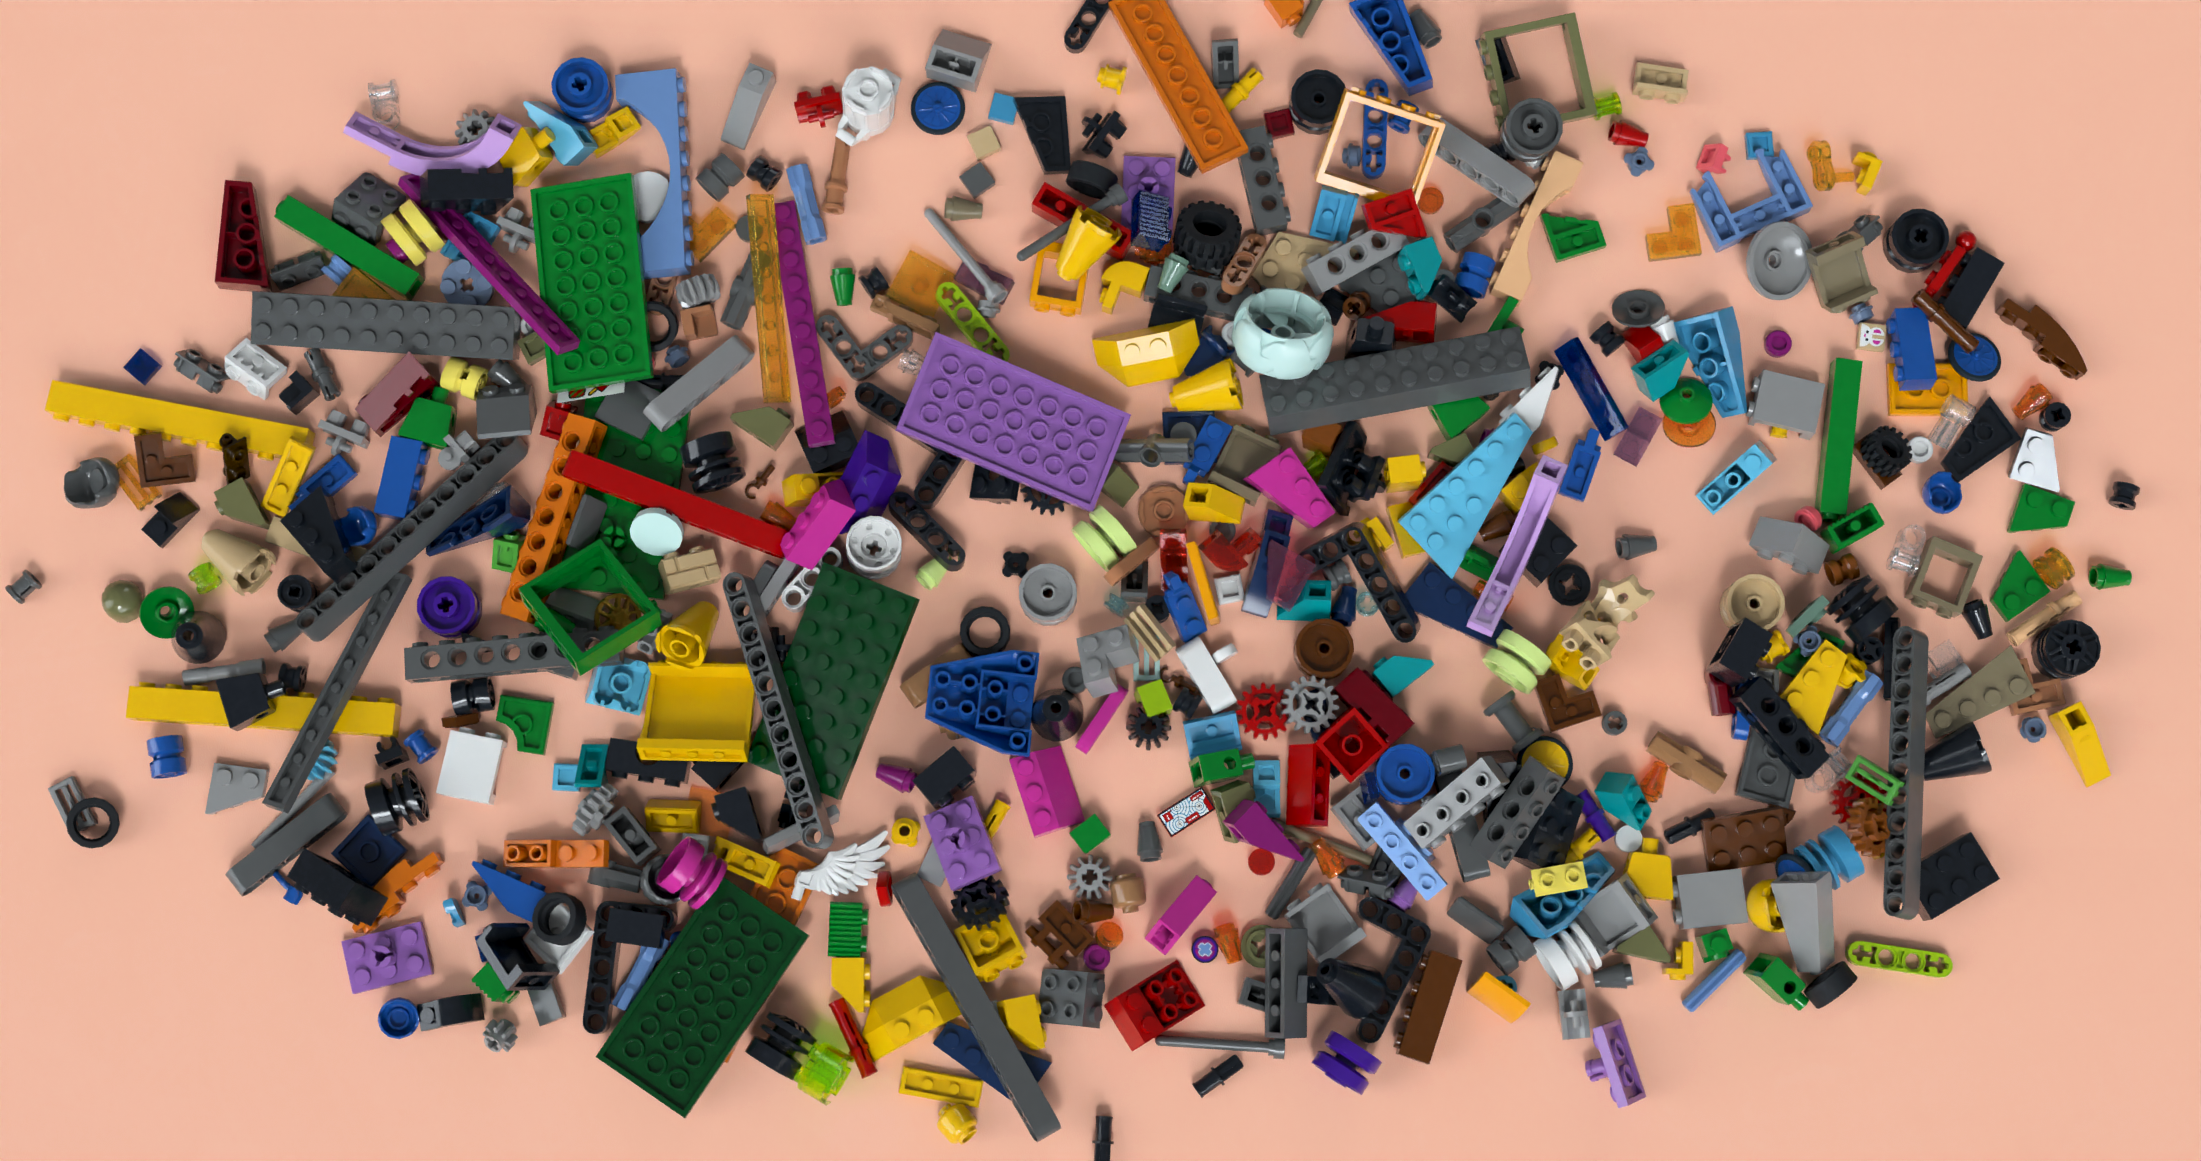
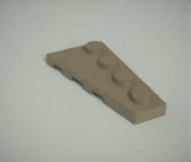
[1926,645,2036,739]

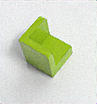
[1134,679,1173,717]

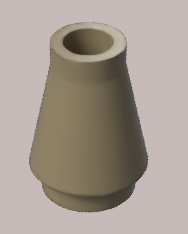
[944,196,983,221]

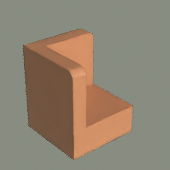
[680,304,718,341]

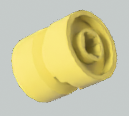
[440,357,489,401]

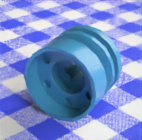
[1793,825,1865,890]

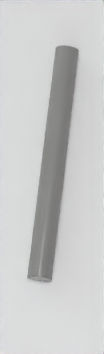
[251,769,336,849]

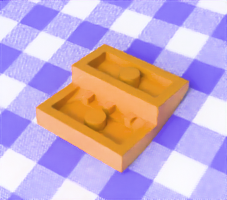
[1467,971,1531,1024]

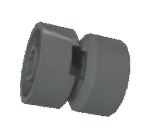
[695,153,745,202]
[1485,925,1537,976]

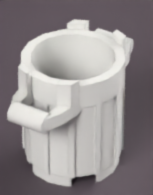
[835,66,902,147]

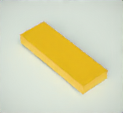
[260,436,316,517]
[899,1066,984,1108]

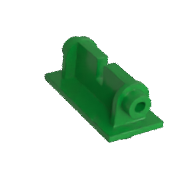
[1459,544,1499,582]

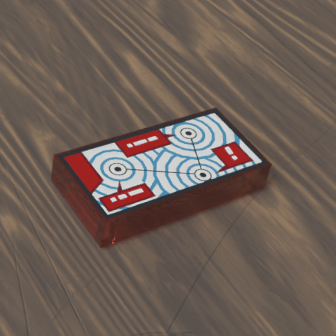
[1157,787,1215,838]

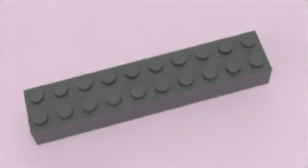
[251,291,521,360]
[1259,326,1531,436]

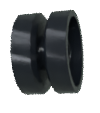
[1289,69,1346,135]
[1883,209,1949,273]

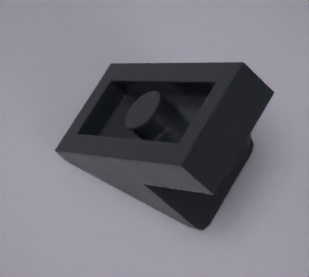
[141,492,200,548]

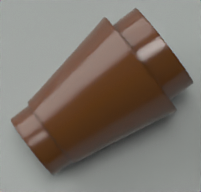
[1479,509,1515,542]
[1072,898,1114,925]

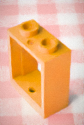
[1029,242,1089,317]

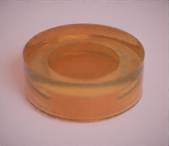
[1417,187,1444,215]
[827,386,846,410]
[1095,922,1123,950]

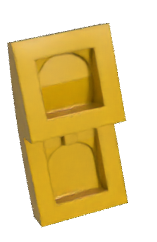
[589,106,641,159]

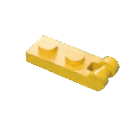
[713,836,781,888]

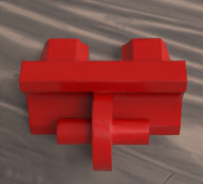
[794,85,843,128]

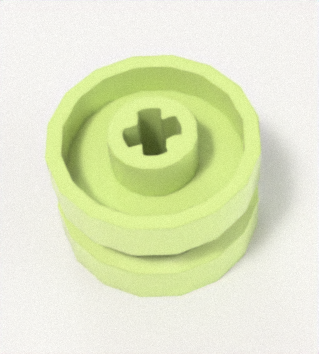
[1071,505,1137,572]
[1482,629,1552,694]

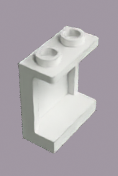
[436,727,507,806]

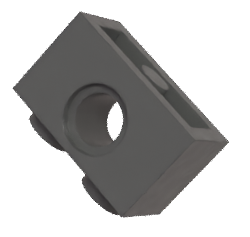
[603,806,662,866]

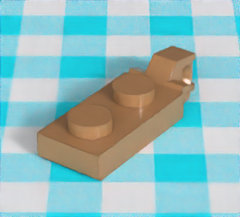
[870,294,940,340]

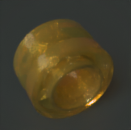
[2033,547,2075,590]

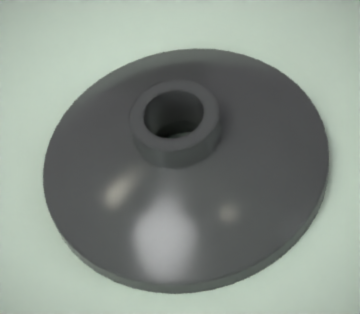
[1612,290,1665,328]

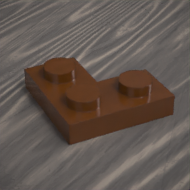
[134,431,196,488]
[1534,674,1602,733]

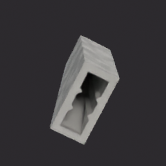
[1770,871,1835,975]

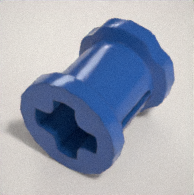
[1388,100,1419,134]
[403,729,439,764]

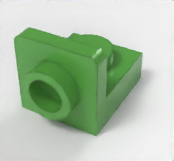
[492,530,526,573]

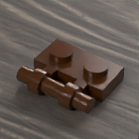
[1025,900,1095,970]

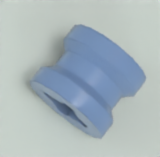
[320,254,354,287]

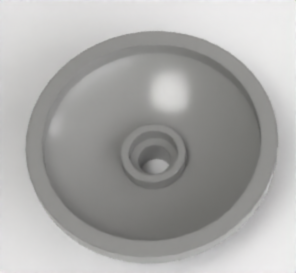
[1746,221,1812,300]

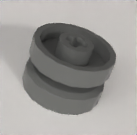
[1500,98,1563,162]

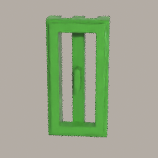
[1845,755,1905,806]

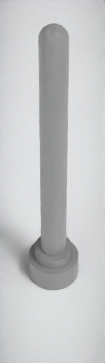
[924,208,1008,305]

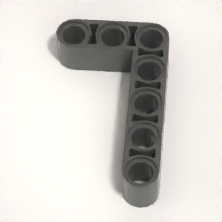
[1429,744,1491,883]

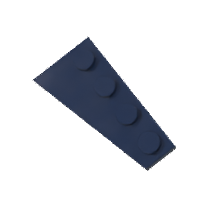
[1397,562,1513,649]
[933,1022,1052,1100]

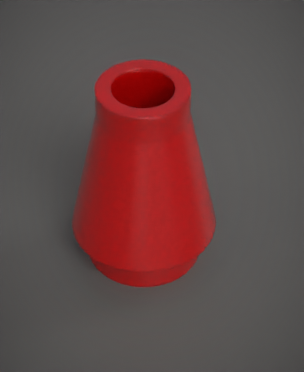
[1608,120,1649,147]

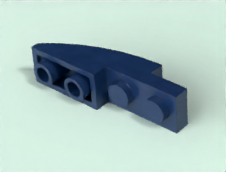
[1241,509,1293,618]

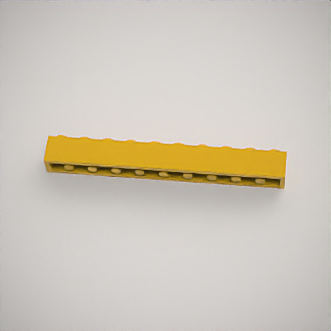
[45,380,315,461]
[126,682,402,738]

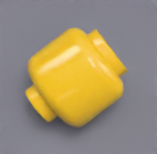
[937,1103,977,1145]

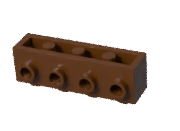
[1393,950,1463,1065]

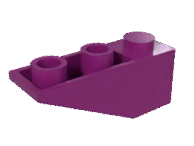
[1223,799,1305,862]

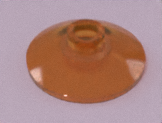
[1662,411,1716,448]

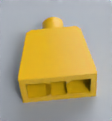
[499,126,556,187]
[1622,838,1673,901]

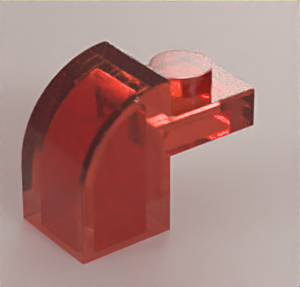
[1198,527,1262,571]
[1160,528,1188,591]

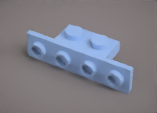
[1358,802,1448,901]

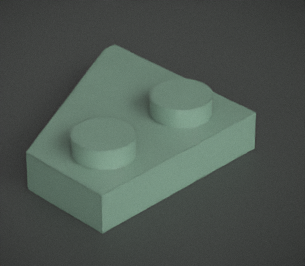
[1785,595,1830,638]

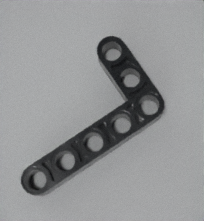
[855,382,966,509]
[1295,522,1421,643]
[1356,896,1431,1043]
[583,901,678,1034]

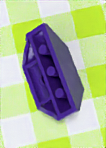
[839,430,902,534]

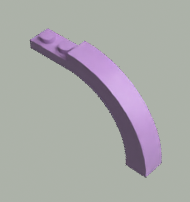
[343,111,522,176]
[1466,455,1568,637]

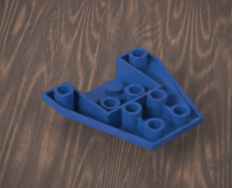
[925,650,1039,757]

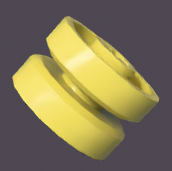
[380,199,446,267]

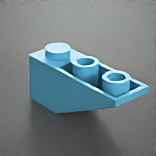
[523,101,599,166]
[1695,440,1777,515]

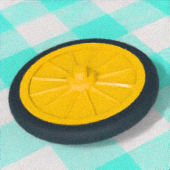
[1517,736,1573,787]

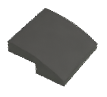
[594,381,661,441]

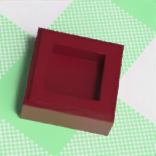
[1263,108,1295,140]

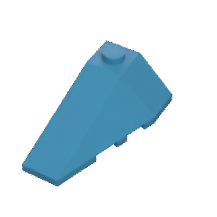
[1674,306,1747,418]
[1509,851,1615,939]

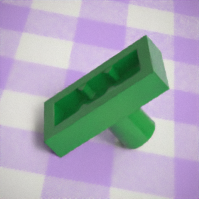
[1488,296,1524,334]

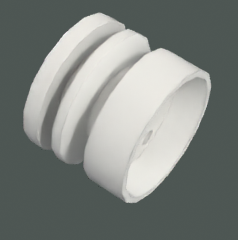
[846,516,902,580]
[1532,920,1602,991]

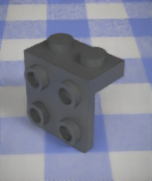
[331,172,406,246]
[1039,968,1105,1029]

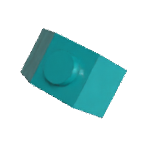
[1631,339,1689,402]
[1371,656,1434,699]

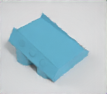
[585,657,651,716]

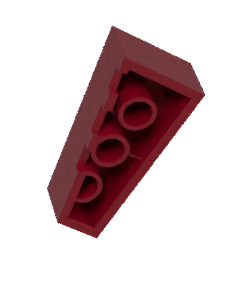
[215,180,272,292]

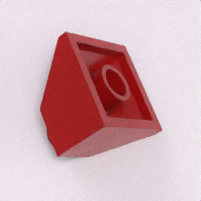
[1314,707,1390,783]

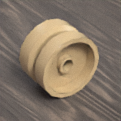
[1719,574,1785,630]

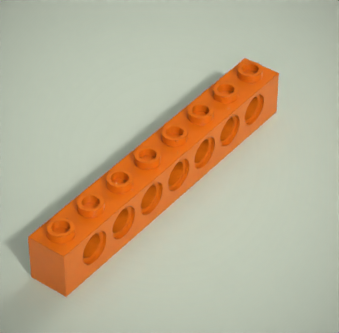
[500,413,608,625]

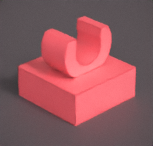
[1696,143,1731,174]

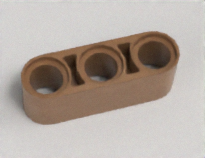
[900,642,973,709]

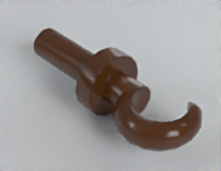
[745,464,775,499]
[1160,667,1197,693]

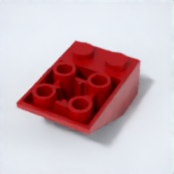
[1104,960,1205,1051]

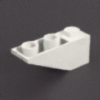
[1499,366,1559,434]

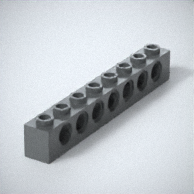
[404,626,625,683]

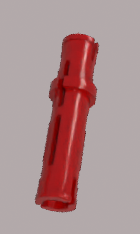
[828,997,878,1079]

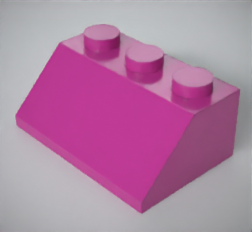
[780,479,856,570]
[1009,746,1085,838]

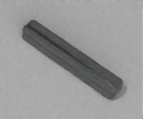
[1265,847,1316,920]

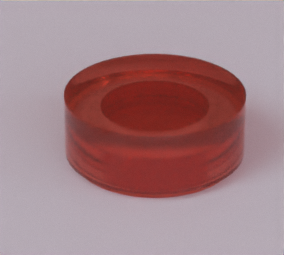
[1248,848,1275,876]

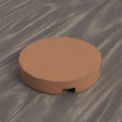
[1138,485,1189,538]

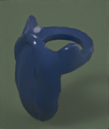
[1184,325,1235,376]

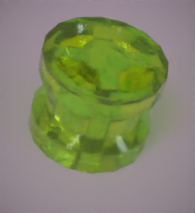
[188,562,222,594]

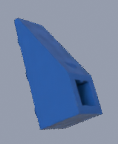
[472,859,549,922]

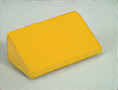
[1386,502,1425,559]
[644,799,701,833]

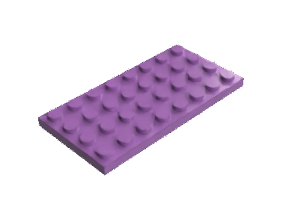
[895,332,1131,512]

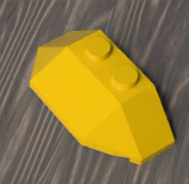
[1092,318,1200,387]
[862,975,962,1062]

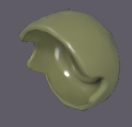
[102,580,143,623]

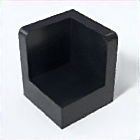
[279,370,320,415]

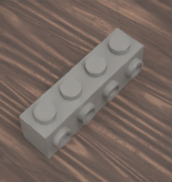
[1403,756,1510,849]

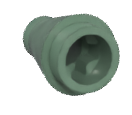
[1157,253,1189,294]

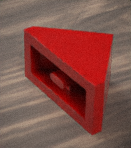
[1621,326,1664,363]

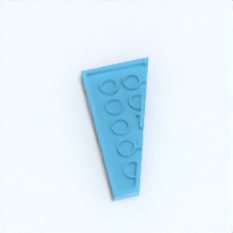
[1397,412,1533,579]

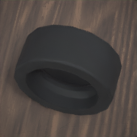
[1066,160,1118,199]
[646,301,679,352]
[960,606,1010,657]
[66,797,120,849]
[532,892,587,946]
[1804,961,1857,1009]

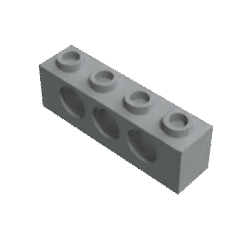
[1301,229,1410,296]

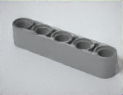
[1418,118,1535,208]
[643,335,755,432]

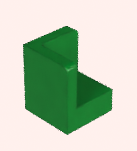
[1069,814,1111,854]

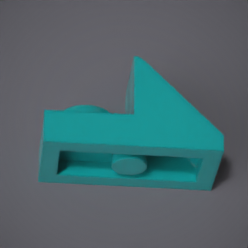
[574,744,609,787]

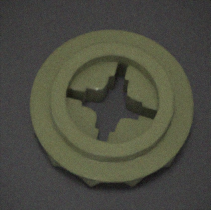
[1241,925,1273,968]

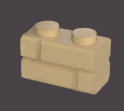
[658,546,721,595]

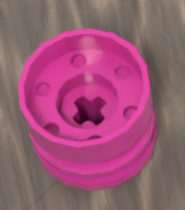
[656,836,728,909]

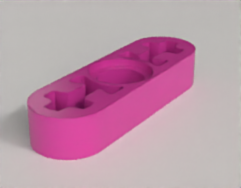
[1075,684,1129,754]

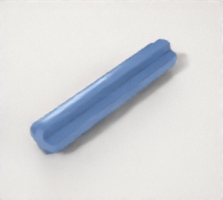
[1682,949,1747,1012]

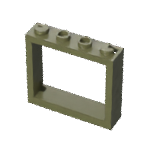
[1478,12,1597,131]

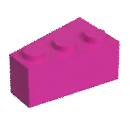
[1243,447,1336,529]

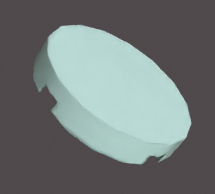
[630,508,684,556]

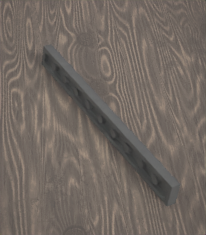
[262,572,412,814]

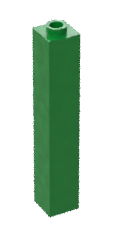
[274,195,425,300]
[1815,357,1863,522]

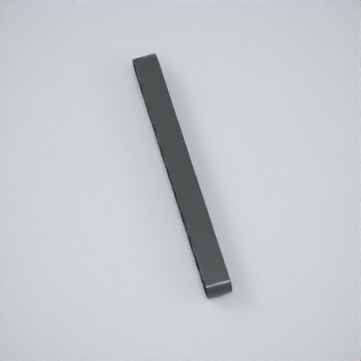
[296,436,528,642]
[723,572,834,849]
[1883,626,1929,920]
[891,872,1061,1142]

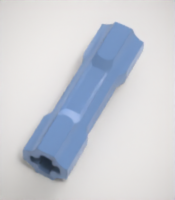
[786,164,827,245]
[1819,670,1884,747]
[612,938,670,1011]

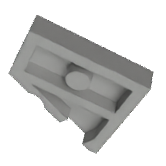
[205,763,269,815]
[1330,777,1379,851]

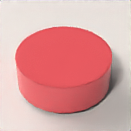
[1794,506,1822,532]

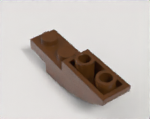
[1995,298,2087,380]

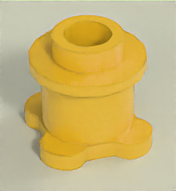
[1097,63,1127,95]
[1759,629,1790,663]
[1837,653,1867,689]
[891,818,921,847]

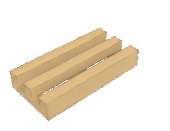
[1123,603,1176,662]

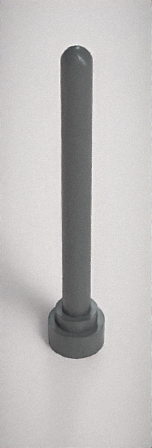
[1017,183,1128,261]
[1155,1035,1285,1059]

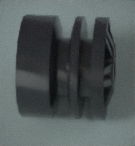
[679,431,746,494]
[1826,574,1899,645]
[2031,619,2101,681]
[364,768,430,837]
[745,1011,818,1080]

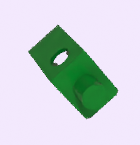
[398,386,457,450]
[1428,397,1490,441]
[1188,748,1255,788]
[1743,953,1809,1011]

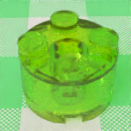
[794,1041,854,1106]

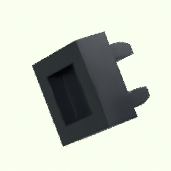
[374,736,410,770]

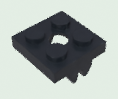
[969,464,1020,505]

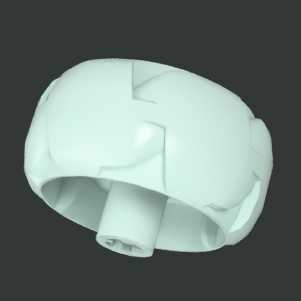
[1232,287,1334,380]

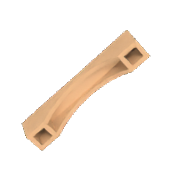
[1489,150,1584,307]

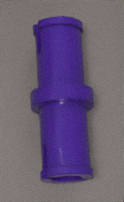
[1576,789,1617,843]

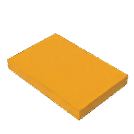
[1886,363,1969,416]
[1186,541,1221,626]

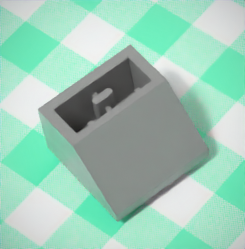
[925,29,992,93]

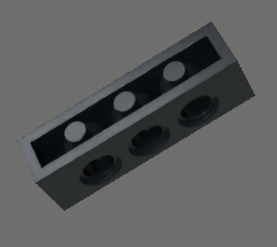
[1728,676,1831,780]

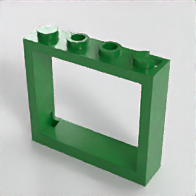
[518,539,662,676]

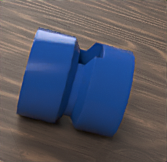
[1454,252,1496,299]
[146,735,187,779]

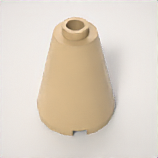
[201,529,276,596]

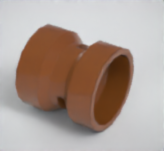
[1824,553,1860,587]

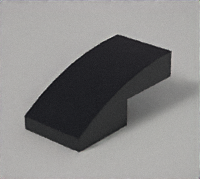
[1297,975,1338,1006]

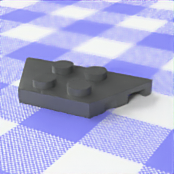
[1338,237,1427,313]

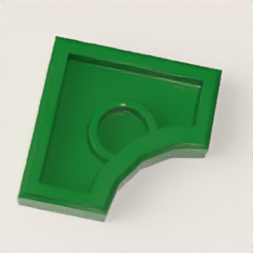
[496,694,555,756]

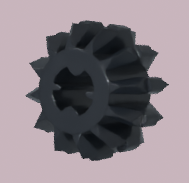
[1126,707,1171,751]

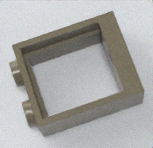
[1904,536,1983,619]

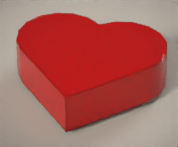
[876,871,893,907]

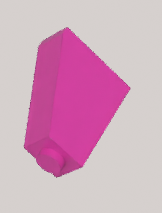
[1145,875,1217,955]

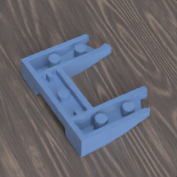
[1690,149,1813,253]

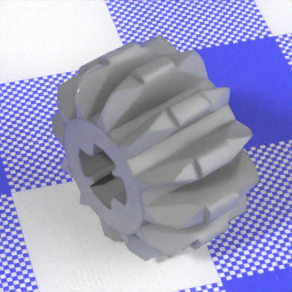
[455,109,495,145]
[675,273,721,309]
[1067,855,1113,900]

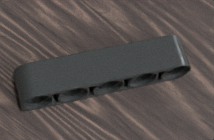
[225,793,348,896]

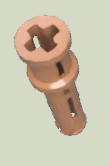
[821,136,850,215]

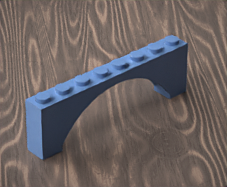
[615,68,694,279]

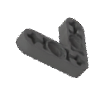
[816,315,913,381]

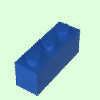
[1886,307,1937,391]
[374,435,430,521]

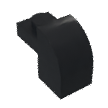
[417,993,485,1032]

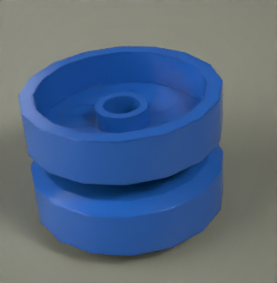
[551,57,614,123]
[1373,744,1435,805]

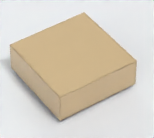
[967,125,1001,161]

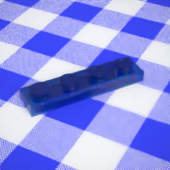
[1554,337,1629,441]

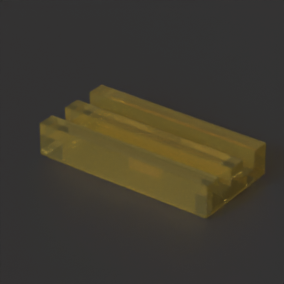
[115,454,162,511]

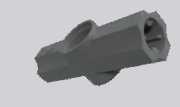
[1443,197,1520,254]
[720,250,772,331]
[1114,433,1195,467]

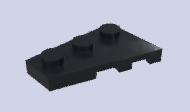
[1013,96,1071,175]
[1940,397,2021,482]
[1317,421,1367,516]

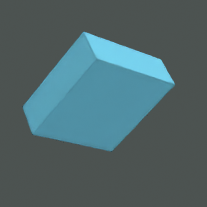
[552,763,581,792]

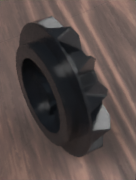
[1548,564,1591,606]

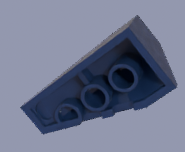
[426,484,531,557]

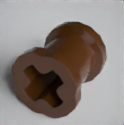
[1342,290,1371,320]

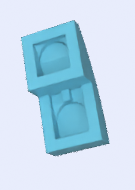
[1253,760,1281,818]

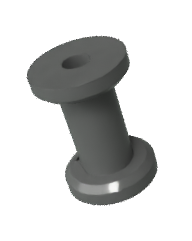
[1483,690,1545,754]

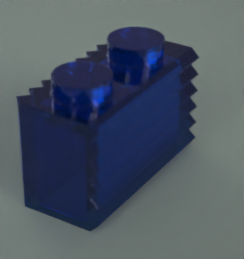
[1130,190,1172,252]

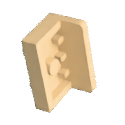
[1632,62,1689,104]

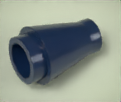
[1330,586,1357,627]

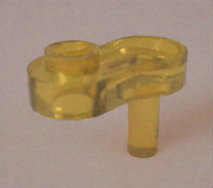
[1807,140,1854,191]

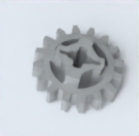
[1280,675,1339,734]
[572,782,619,837]

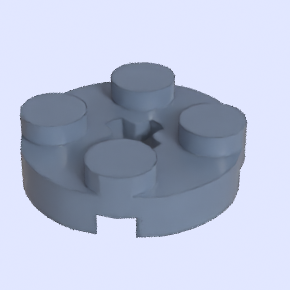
[440,259,495,305]

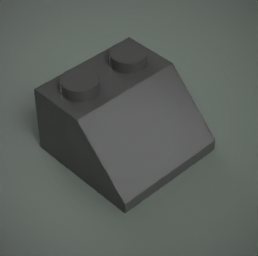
[476,383,537,439]

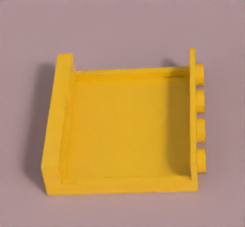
[636,660,756,762]

